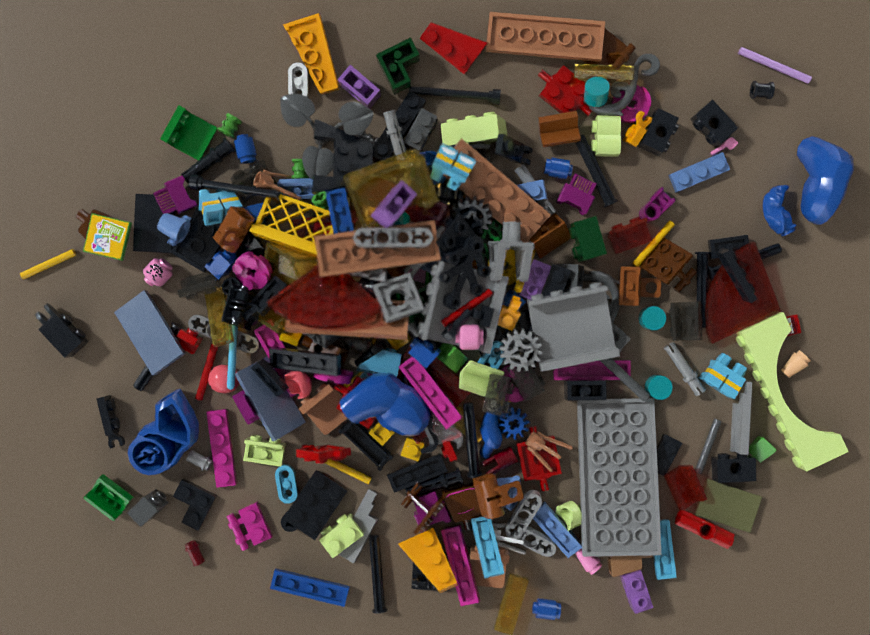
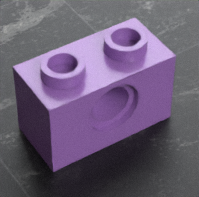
[338,65,381,109]
[370,180,417,228]
[518,259,551,300]
[620,570,653,614]

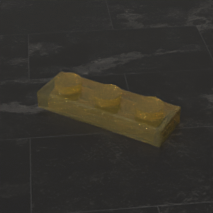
[574,64,634,82]
[204,288,234,347]
[494,573,529,635]

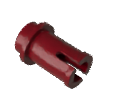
[184,540,205,566]

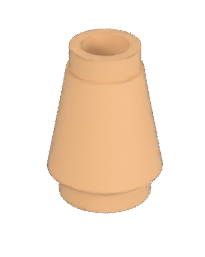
[781,350,811,378]

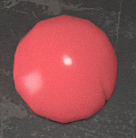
[208,364,240,394]
[284,371,312,399]

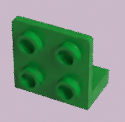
[160,105,217,161]

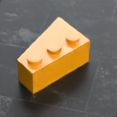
[398,528,458,593]

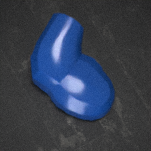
[128,389,199,475]

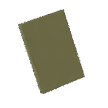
[694,478,762,533]

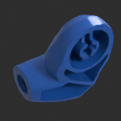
[797,136,854,225]
[340,373,430,436]

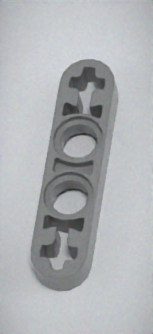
[353,228,433,248]
[188,315,261,354]

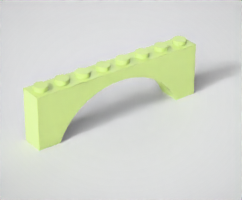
[735,312,849,471]

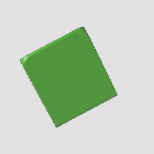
[749,436,777,463]

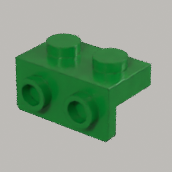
[83,474,133,521]

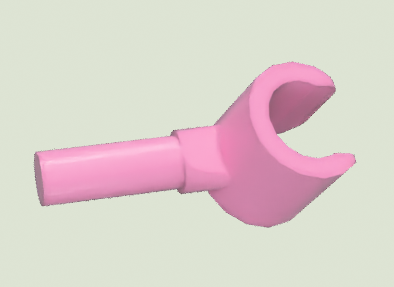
[710,137,738,156]

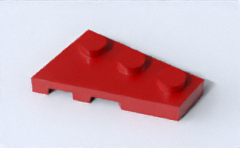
[420,22,488,74]

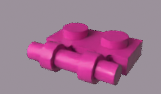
[226,502,272,551]

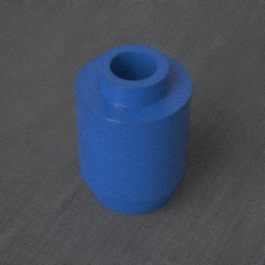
[234,134,257,164]
[544,157,573,179]
[532,598,561,620]

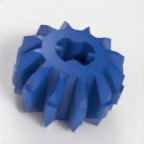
[498,407,530,440]

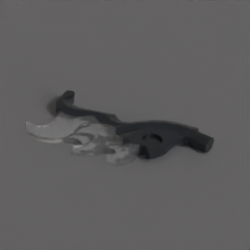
[402,377,463,453]

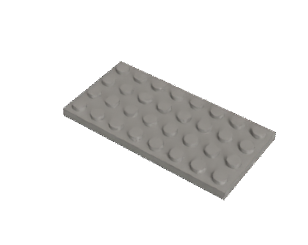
[577,398,662,557]

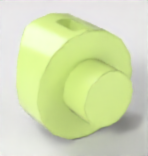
[555,501,582,531]

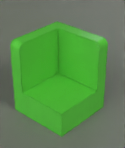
[436,343,468,373]

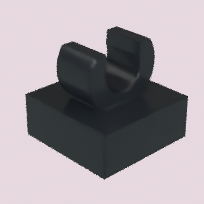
[471,305,494,328]

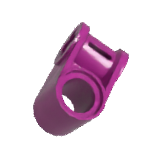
[639,187,676,223]

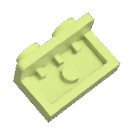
[243,435,286,467]
[319,513,364,558]

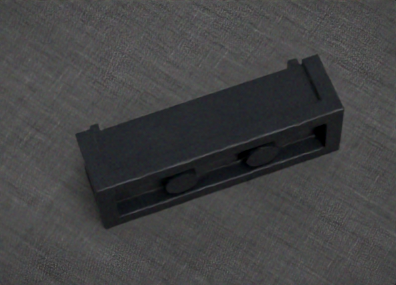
[338,420,394,471]

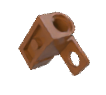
[213,206,255,253]
[619,266,662,306]
[473,473,524,519]

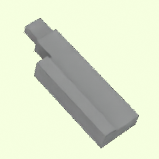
[730,381,752,455]
[339,489,379,563]

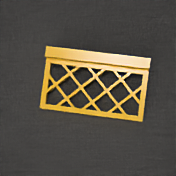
[249,194,334,258]

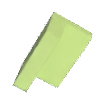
[459,361,504,400]

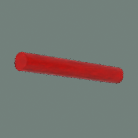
[441,289,493,327]
[195,344,218,401]

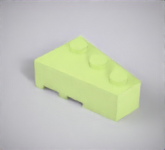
[441,112,507,148]

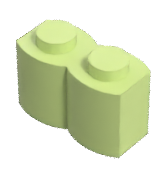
[591,115,621,157]

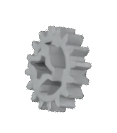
[500,328,542,372]

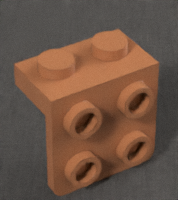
[299,383,347,435]
[469,545,510,588]

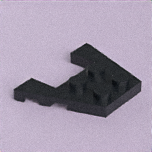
[312,119,373,195]

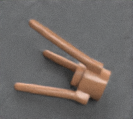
[253,170,302,203]
[525,431,573,472]

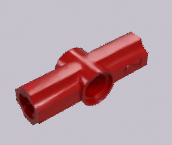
[674,508,735,549]

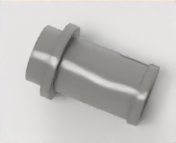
[186,450,213,471]

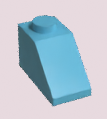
[356,348,402,377]

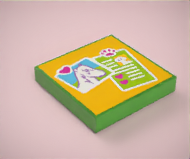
[83,213,132,261]

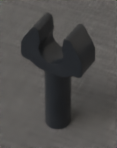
[441,309,472,341]
[354,340,387,367]

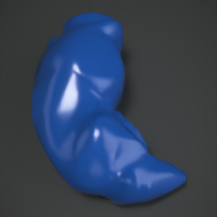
[762,185,797,236]

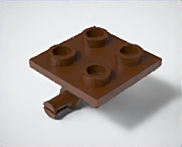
[583,28,636,82]
[639,238,697,293]
[400,482,446,534]

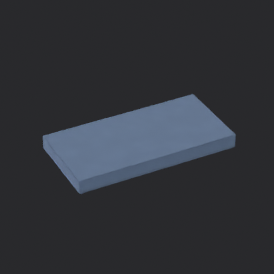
[114,290,186,376]
[234,356,306,442]

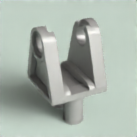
[488,222,534,282]

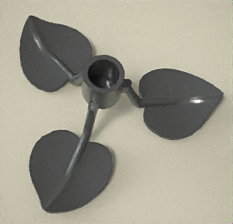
[280,94,373,180]

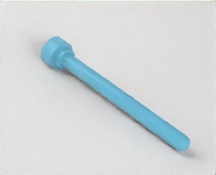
[227,324,238,390]

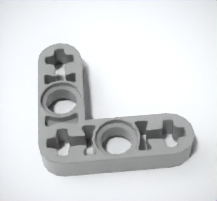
[505,490,556,557]

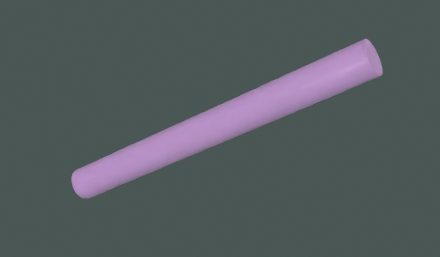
[738,47,812,84]

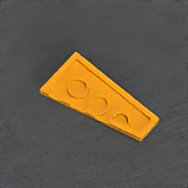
[283,13,340,95]

